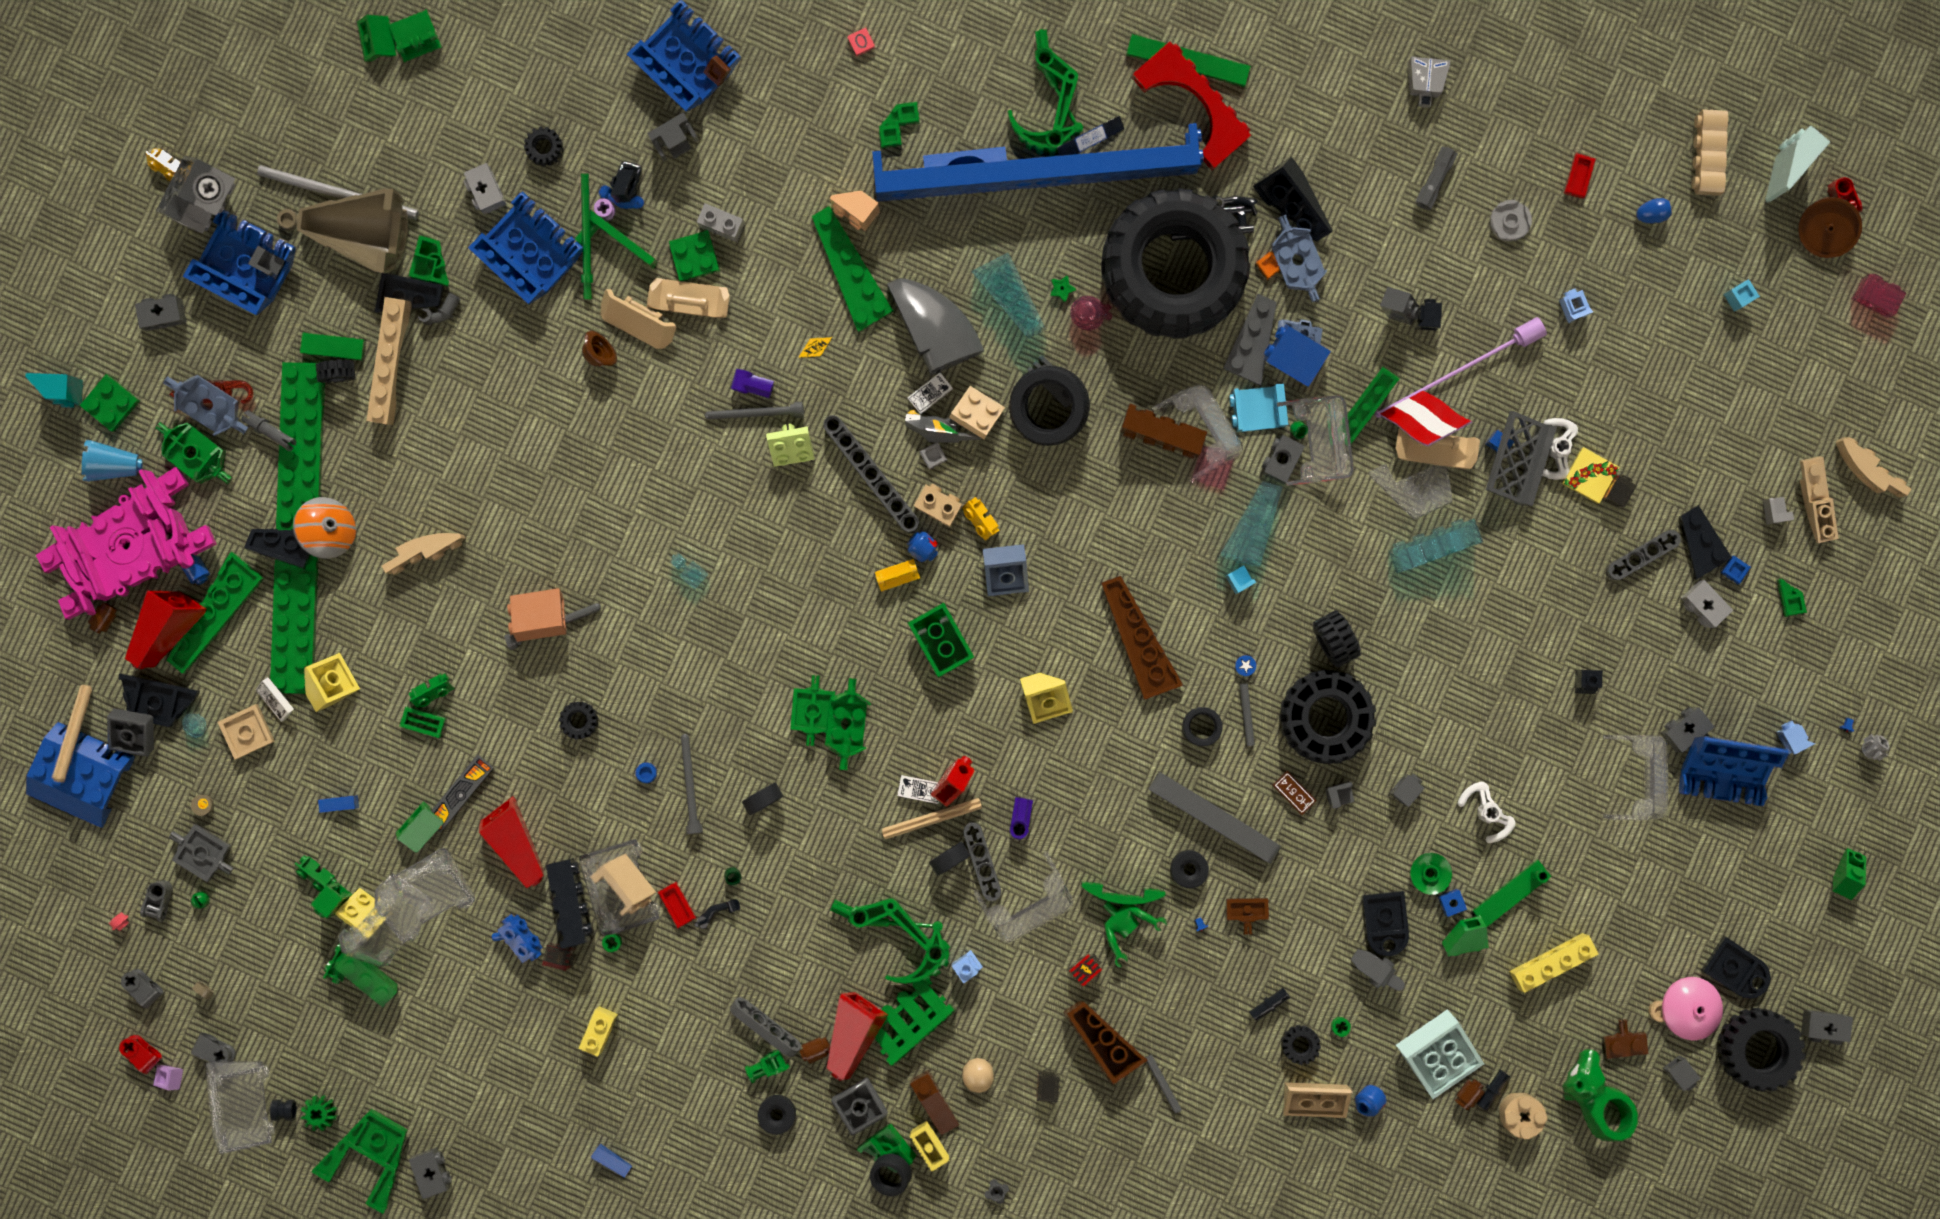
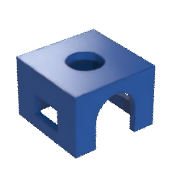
[1485,430,1514,452]
[1437,889,1467,917]

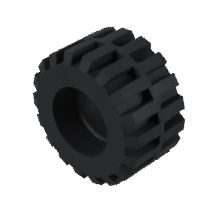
[1313,610,1361,668]

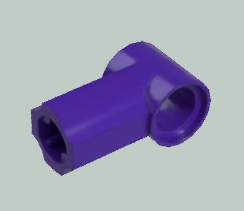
[730,369,774,399]
[1009,797,1033,839]

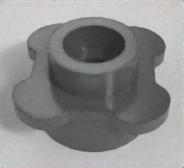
[985,1179,1009,1204]

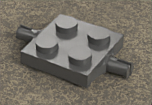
[168,824,234,882]

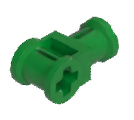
[745,1049,790,1084]

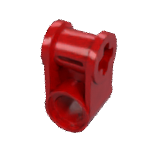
[1828,177,1863,213]
[119,1035,162,1074]

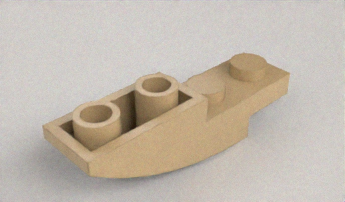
[1836,437,1911,498]
[1800,456,1839,543]
[382,533,466,575]

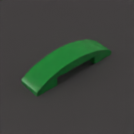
[1081,881,1166,904]

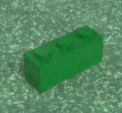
[334,945,398,1008]

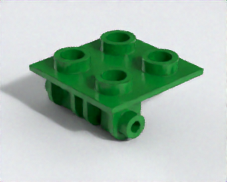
[389,10,442,63]

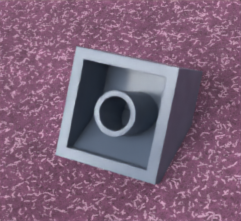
[983,544,1029,596]

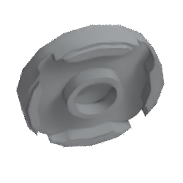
[1490,200,1532,242]

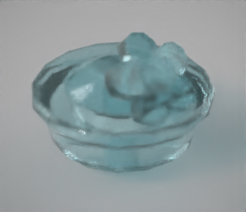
[182,714,207,738]

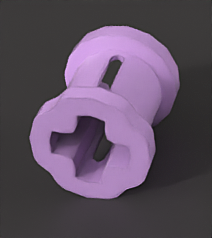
[594,199,616,221]

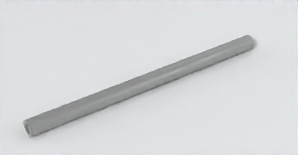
[257,165,419,220]

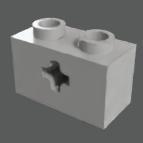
[463,163,507,215]
[697,203,745,242]
[1681,580,1733,628]

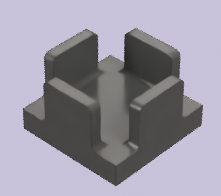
[647,113,699,161]

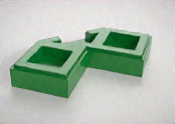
[879,102,920,149]

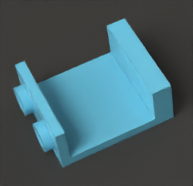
[1229,384,1288,432]

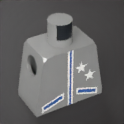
[1407,57,1450,108]

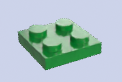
[669,230,720,282]
[79,374,140,432]

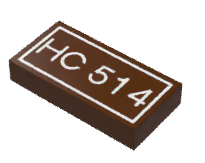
[1272,771,1317,815]

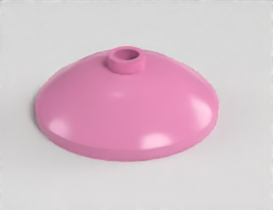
[1662,977,1723,1041]

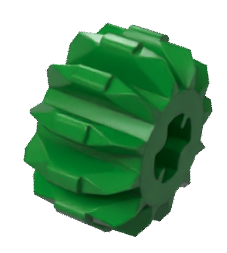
[301,1095,337,1131]

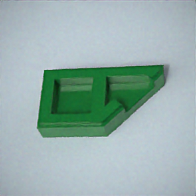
[1776,579,1807,617]

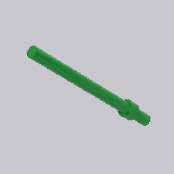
[581,173,594,299]

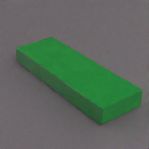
[300,333,366,361]

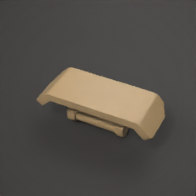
[647,278,730,318]
[601,289,676,349]
[1396,427,1480,469]

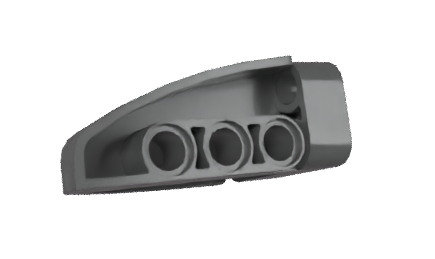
[887,278,985,376]

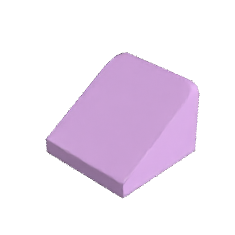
[154,1065,183,1090]

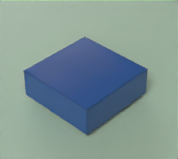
[1720,555,1751,584]

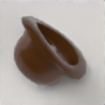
[582,330,617,367]

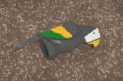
[905,410,981,443]

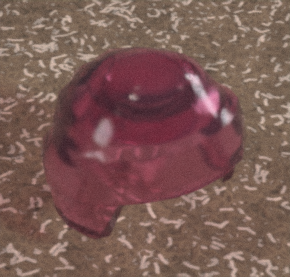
[1070,295,1112,331]

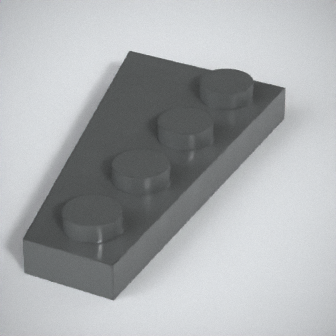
[1223,294,1277,386]

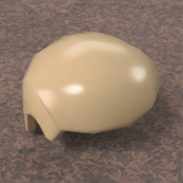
[962,1058,994,1093]

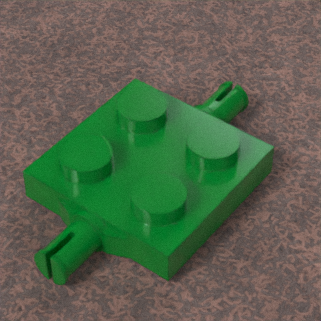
[790,675,836,746]

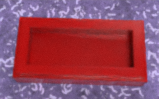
[1563,153,1596,199]
[658,881,697,928]

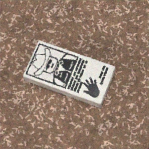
[908,373,953,415]
[256,678,294,722]
[897,775,939,804]

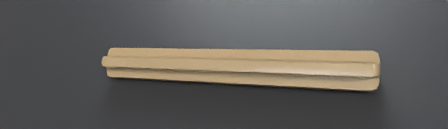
[52,685,92,782]
[882,798,982,839]

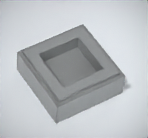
[919,442,947,470]

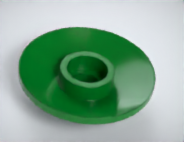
[1410,853,1452,895]

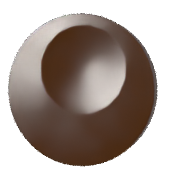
[1798,197,1862,258]

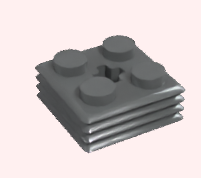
[107,708,154,757]
[831,1077,888,1136]

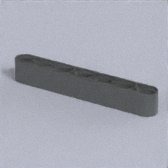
[824,415,919,533]
[1148,772,1282,864]

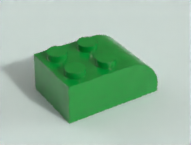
[908,603,975,678]

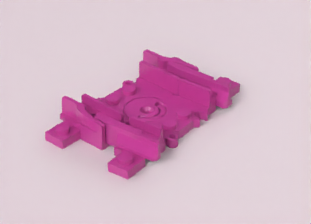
[36,467,217,620]

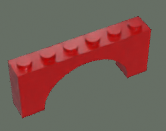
[1131,41,1251,171]

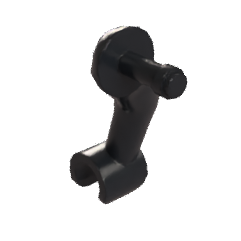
[1211,195,1258,216]
[695,899,740,929]

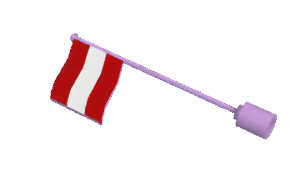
[1375,317,1547,446]

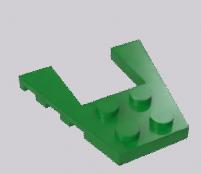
[311,1109,408,1214]

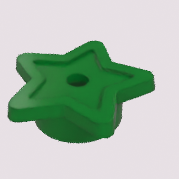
[1050,276,1076,302]

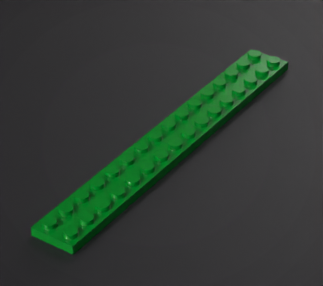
[270,362,325,694]

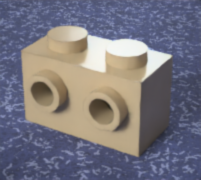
[914,484,962,527]

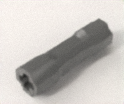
[1415,147,1458,210]

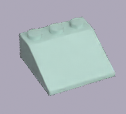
[1765,126,1830,203]
[1396,1009,1484,1099]

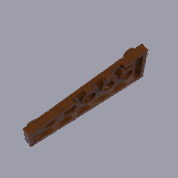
[1101,576,1183,700]

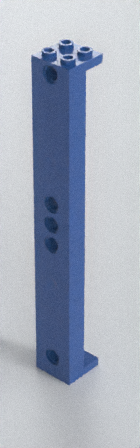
[872,123,1203,201]

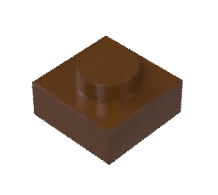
[703,55,731,86]

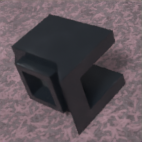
[1414,299,1442,331]
[1575,670,1603,694]

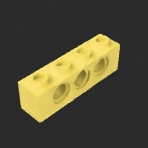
[1509,933,1598,993]

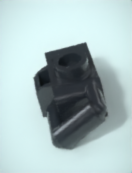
[610,161,642,203]

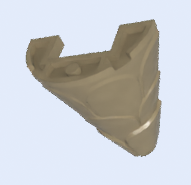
[296,188,408,273]

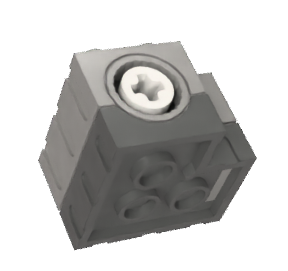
[156,156,235,233]

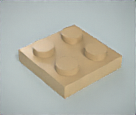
[949,386,1005,439]
[218,704,275,760]

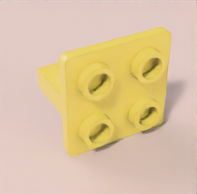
[335,888,392,941]

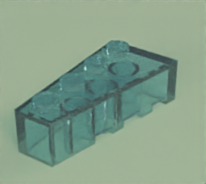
[971,253,1047,339]
[1217,481,1283,568]
[1388,519,1483,574]

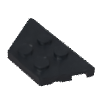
[119,673,200,727]

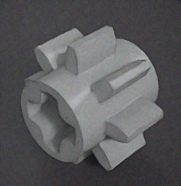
[1862,734,1889,760]

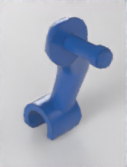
[599,186,644,209]

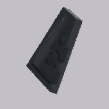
[374,273,444,313]
[1679,505,1732,580]
[244,529,311,569]

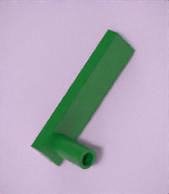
[575,210,658,269]
[1333,366,1400,446]
[1471,860,1552,927]

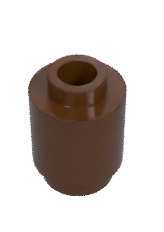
[87,602,117,634]
[800,1037,831,1064]
[1455,1079,1485,1111]

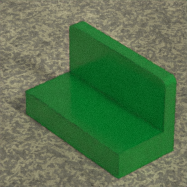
[357,15,396,62]
[396,801,444,853]

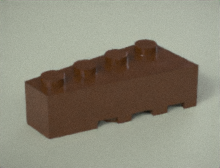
[1120,403,1207,459]
[1063,1001,1148,1084]

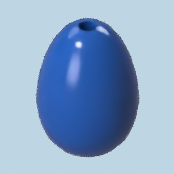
[1636,198,1672,224]

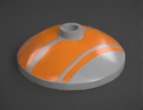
[293,497,356,559]

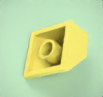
[304,653,360,712]
[1020,673,1073,724]

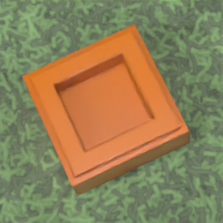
[1255,251,1280,280]

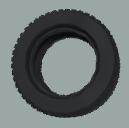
[1009,366,1090,446]

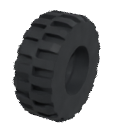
[1279,670,1376,764]

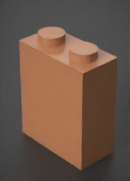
[507,588,567,642]

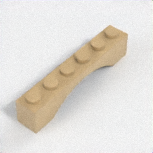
[366,297,412,425]

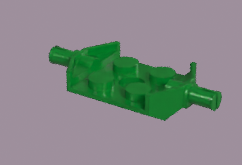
[155,422,232,484]
[825,678,871,770]

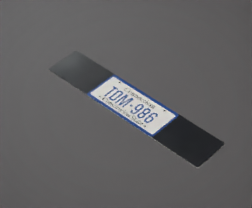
[1057,116,1125,156]

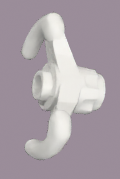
[1542,418,1578,480]
[1457,782,1516,843]

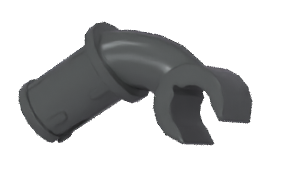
[418,293,461,325]

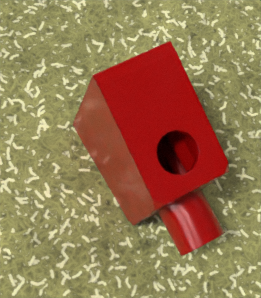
[930,756,975,807]

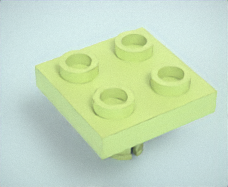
[766,424,815,467]

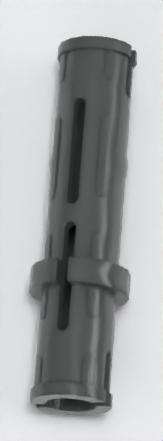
[241,410,297,451]

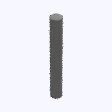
[1239,683,1255,746]
[1145,1054,1182,1114]

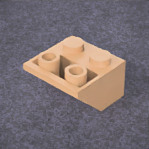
[830,191,880,231]

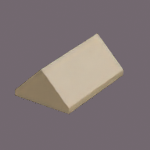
[1283,1082,1352,1118]

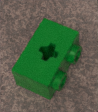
[311,882,353,918]

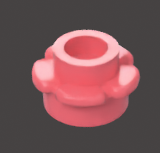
[108,912,129,931]

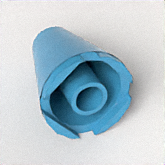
[82,440,143,482]

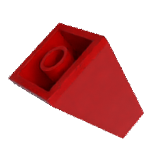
[125,591,206,669]
[479,796,544,888]
[827,992,888,1081]

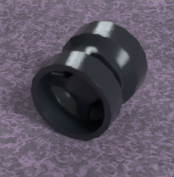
[270,1100,297,1121]

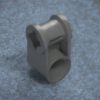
[140,880,173,922]
[121,969,164,1009]
[191,1032,236,1066]

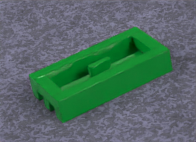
[399,707,447,738]

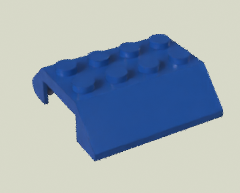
[627,0,741,112]
[468,192,584,304]
[183,210,296,315]
[26,722,135,828]
[1679,737,1789,806]

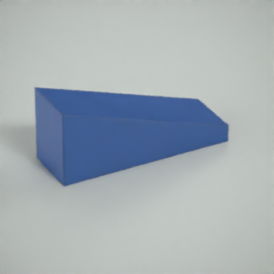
[318,795,359,813]
[590,1144,632,1178]

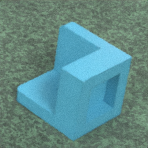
[1723,279,1760,311]
[1225,566,1256,594]

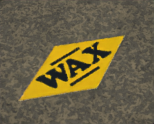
[799,337,832,357]

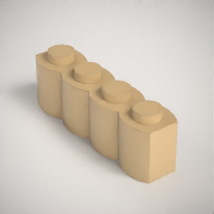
[1692,110,1728,196]

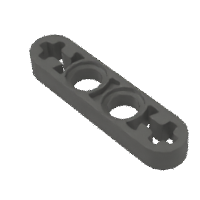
[1606,530,1681,580]
[963,822,1001,901]
[730,997,801,1057]

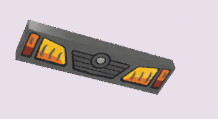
[431,755,494,833]

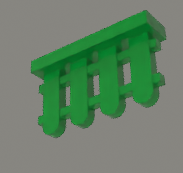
[875,980,956,1066]

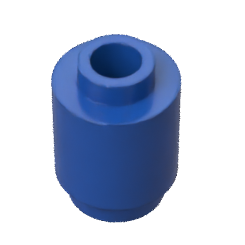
[181,554,210,585]

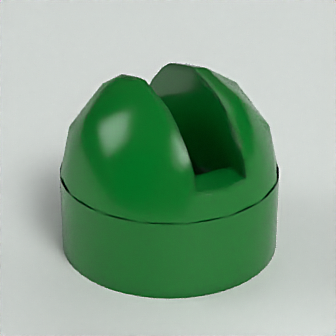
[1290,421,1308,439]
[191,892,210,909]

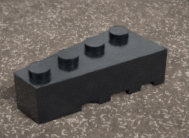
[546,858,594,949]

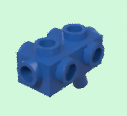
[492,914,543,963]

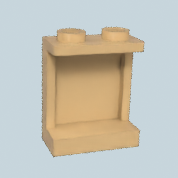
[590,853,656,916]

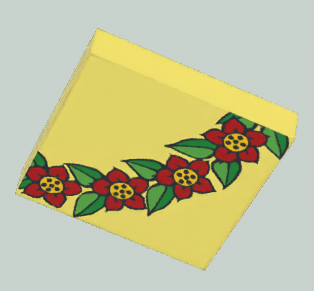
[1562,447,1620,504]

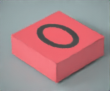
[847,28,875,56]

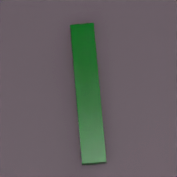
[1126,34,1251,87]

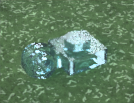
[670,553,709,590]

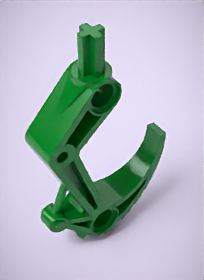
[1007,29,1083,157]
[830,898,950,984]

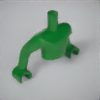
[1103,901,1167,967]

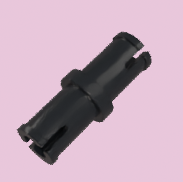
[1249,987,1291,1022]
[1477,1069,1511,1111]

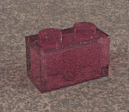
[1851,274,1907,318]

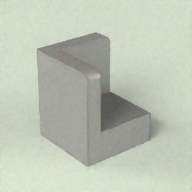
[1762,497,1794,525]

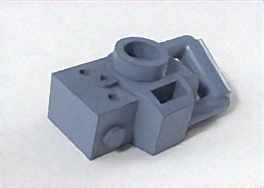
[1277,320,1323,344]

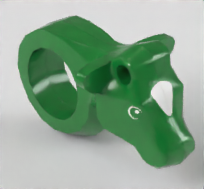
[1562,1049,1638,1142]

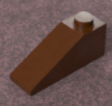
[910,1070,960,1135]

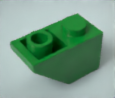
[1832,848,1866,900]
[1442,916,1489,957]

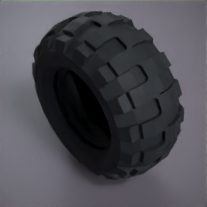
[1101,188,1250,339]

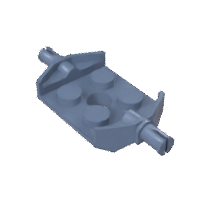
[1271,215,1327,302]
[163,375,249,436]

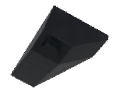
[1253,156,1333,242]

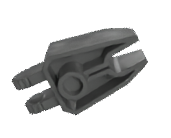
[1351,949,1405,991]

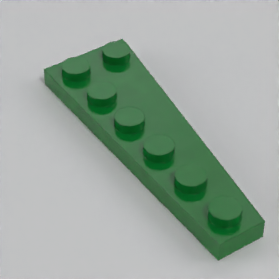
[812,206,893,333]
[166,551,265,674]

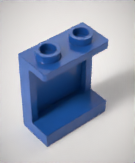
[1264,324,1331,387]

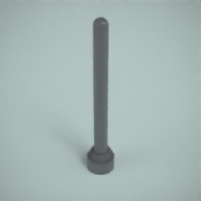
[705,401,804,420]
[504,603,601,651]
[681,734,703,834]

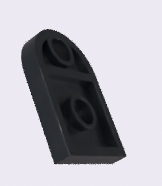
[1362,891,1409,956]
[1701,936,1771,998]

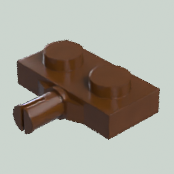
[1226,898,1269,935]
[1603,1019,1648,1059]

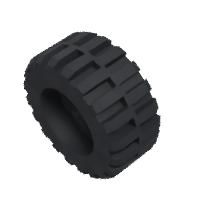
[1717,1008,1806,1092]

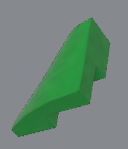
[408,235,449,286]
[857,1123,916,1173]

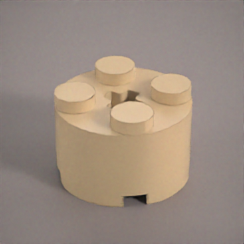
[1499,1093,1547,1139]

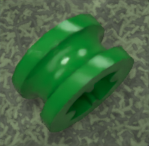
[602,933,622,952]
[1331,1017,1351,1037]

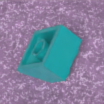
[25,373,83,408]

